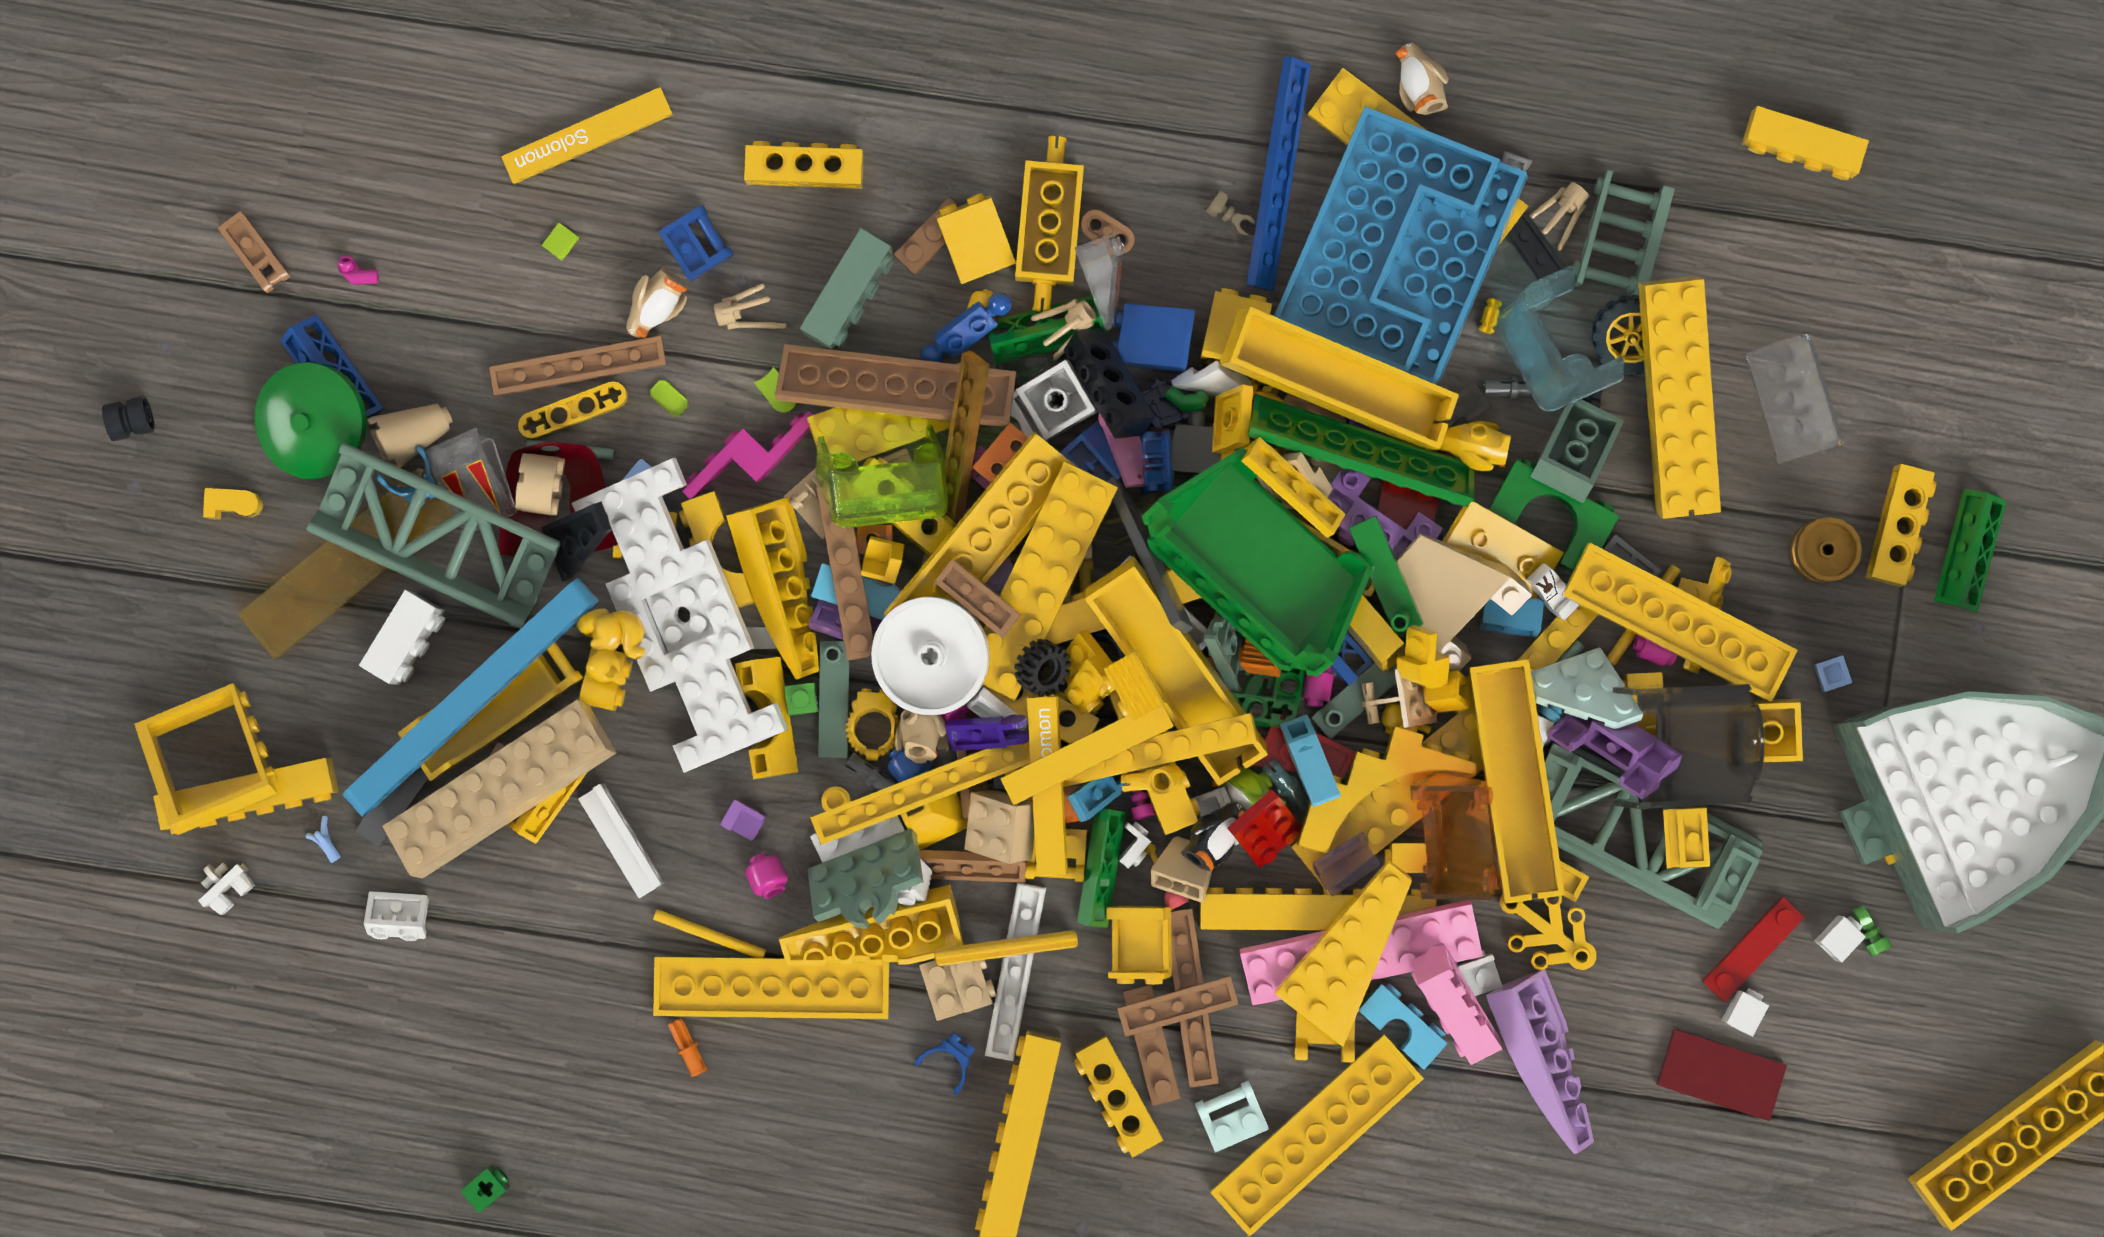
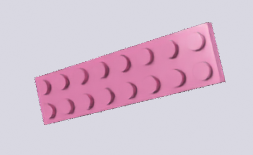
[1240,899,1483,1006]

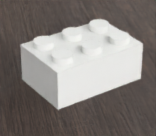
[359,590,445,685]

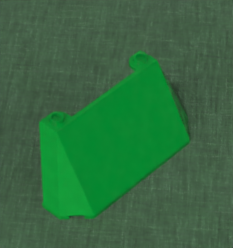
[1142,447,1373,677]

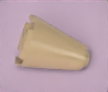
[367,403,453,468]

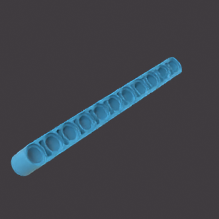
[342,578,599,817]

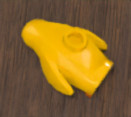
[1439,421,1511,471]

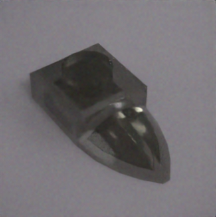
[995,354,1054,388]

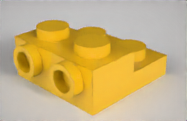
[1063,629,1113,715]

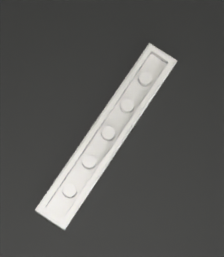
[985,883,1046,1061]

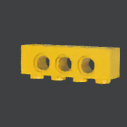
[744,141,864,189]
[846,457,957,557]
[1865,464,1936,587]
[984,686,1100,744]
[1073,1035,1163,1158]

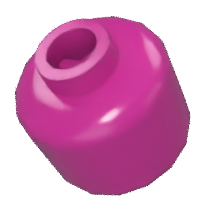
[745,853,788,899]

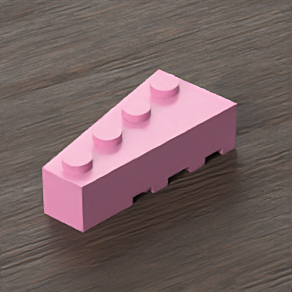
[1412,944,1502,1065]

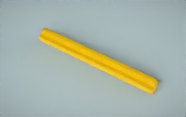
[934,930,1078,966]

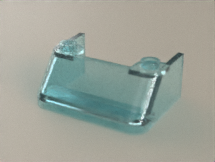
[1497,265,1624,411]

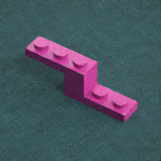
[682,411,813,499]

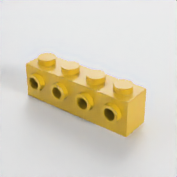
[1742,106,1869,180]

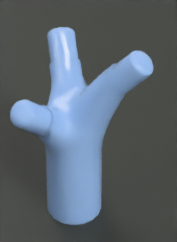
[306,816,341,863]

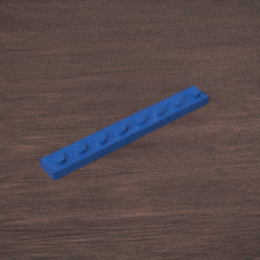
[1247,57,1311,291]

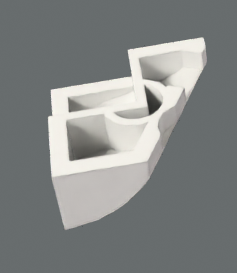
[1171,361,1251,397]

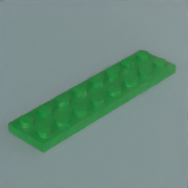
[1248,394,1474,507]

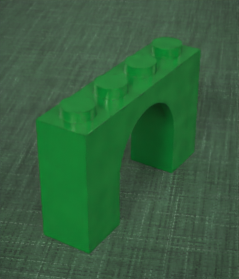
[1487,459,1619,573]

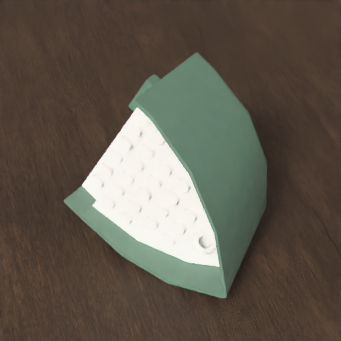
[1833,691,2104,933]

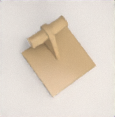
[1361,669,1437,728]

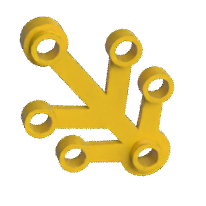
[1500,894,1597,970]

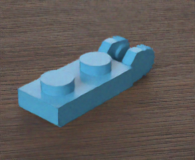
[1067,776,1126,822]

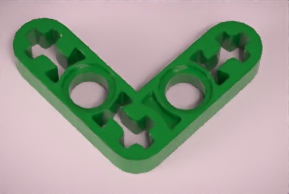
[1231,668,1305,729]

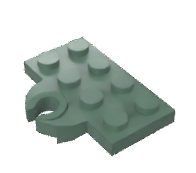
[808,828,924,929]

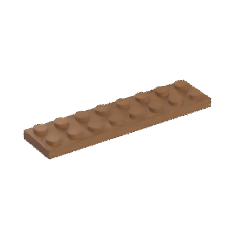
[775,344,1016,428]

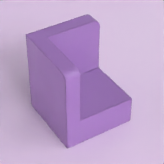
[720,799,767,841]

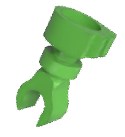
[1852,905,1892,957]

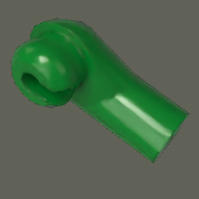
[1164,386,1209,412]

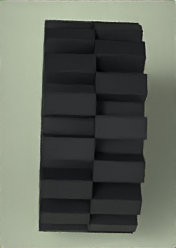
[1014,639,1071,697]

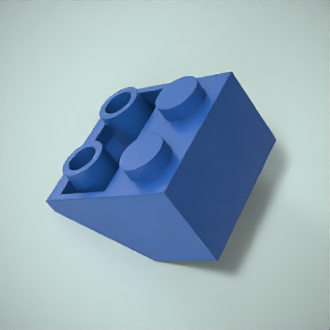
[1060,420,1122,481]

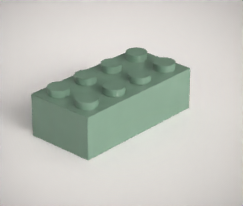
[800,228,895,350]

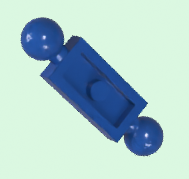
[921,292,1012,363]

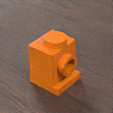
[855,525,894,556]

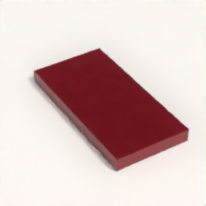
[1656,1029,1787,1121]

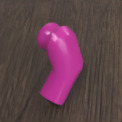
[338,255,379,285]

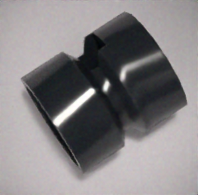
[102,395,155,442]

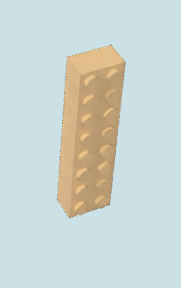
[382,700,617,879]

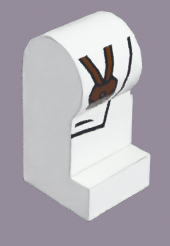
[1526,563,1579,621]

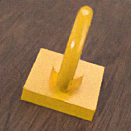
[1212,384,1287,455]

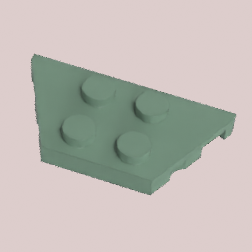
[1204,611,1245,694]

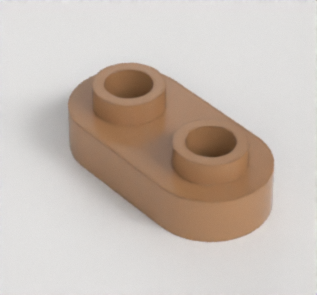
[1081,210,1135,254]

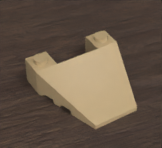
[1396,533,1532,671]

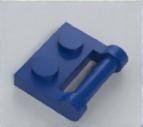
[658,205,734,282]

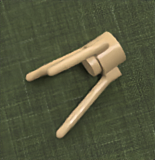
[1529,182,1589,251]
[714,284,788,330]
[1031,299,1096,361]

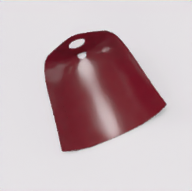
[498,442,618,557]

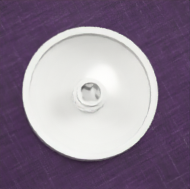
[871,596,990,715]

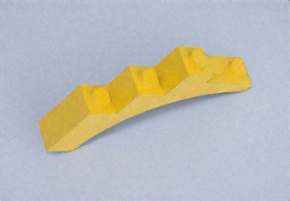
[1297,723,1477,854]

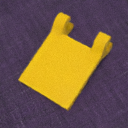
[1294,1011,1355,1063]

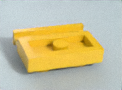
[1663,806,1710,868]

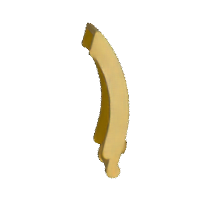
[398,642,583,781]

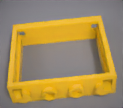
[134,683,278,835]

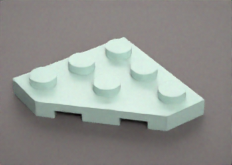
[1531,647,1643,729]

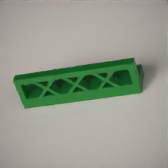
[988,294,1108,365]
[1934,489,2007,613]
[1077,808,1126,928]

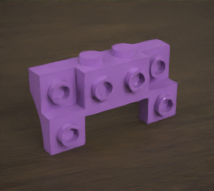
[1328,468,1443,559]
[1547,714,1683,800]

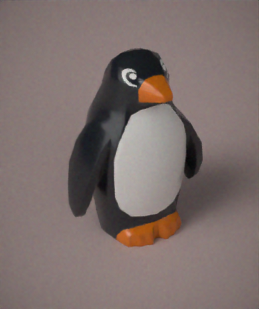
[1181,802,1246,871]

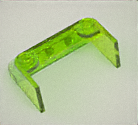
[816,425,948,528]

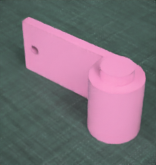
[1099,413,1152,488]

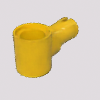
[1121,763,1183,795]

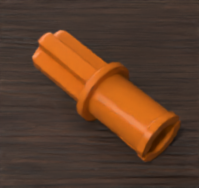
[668,1018,708,1077]

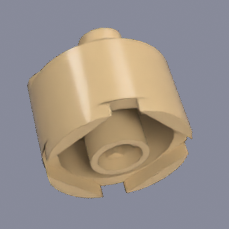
[515,453,565,516]

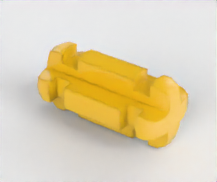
[1478,298,1502,334]

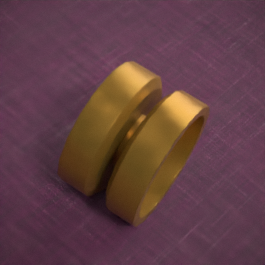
[1789,517,1862,584]

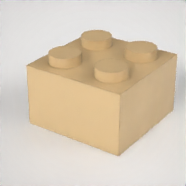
[964,789,1035,864]

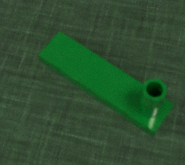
[1349,515,1424,635]

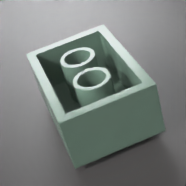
[1530,395,1624,503]

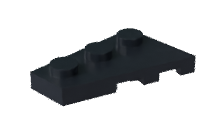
[541,501,612,582]

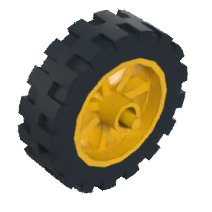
[1591,295,1645,375]

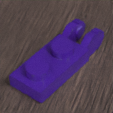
[945,714,1029,751]

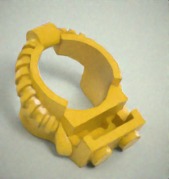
[845,689,900,761]

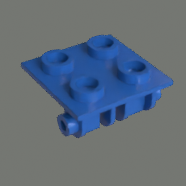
[1140,431,1174,495]

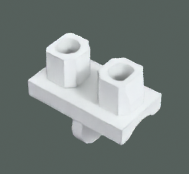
[198,862,255,915]

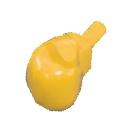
[1381,702,1431,735]

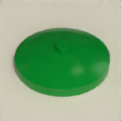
[255,362,367,479]

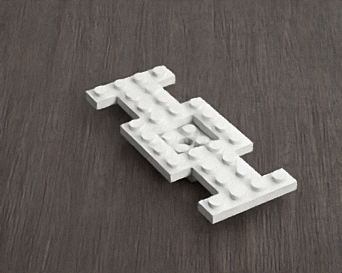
[572,458,788,773]

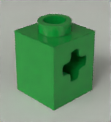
[460,1165,510,1213]

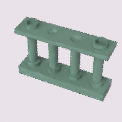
[1570,170,1675,297]

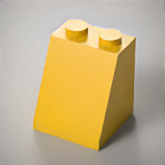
[1199,288,1272,369]

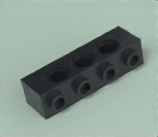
[1064,328,1155,439]

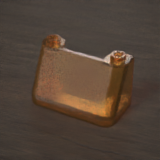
[1410,772,1501,900]

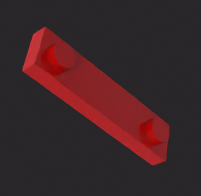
[1701,897,1805,1002]

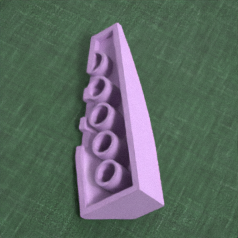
[1486,969,1594,1154]

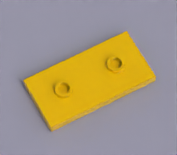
[1442,501,1564,599]

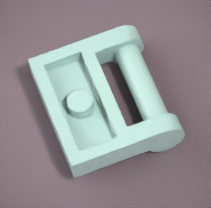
[1195,1081,1269,1152]

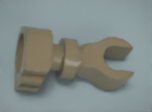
[1205,190,1255,236]

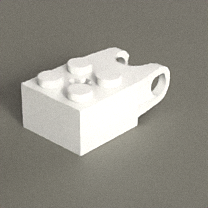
[1010,360,1099,442]

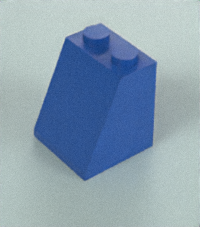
[1113,304,1195,374]

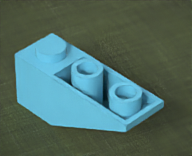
[1280,714,1341,807]

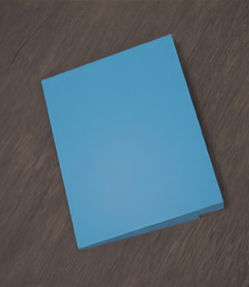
[1274,107,1528,386]

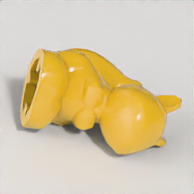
[576,608,645,685]

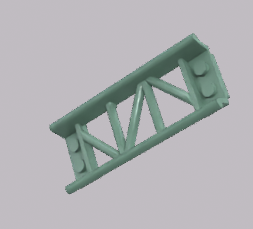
[306,442,560,629]
[1544,740,1763,929]

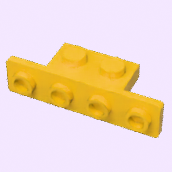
[1678,557,1731,674]

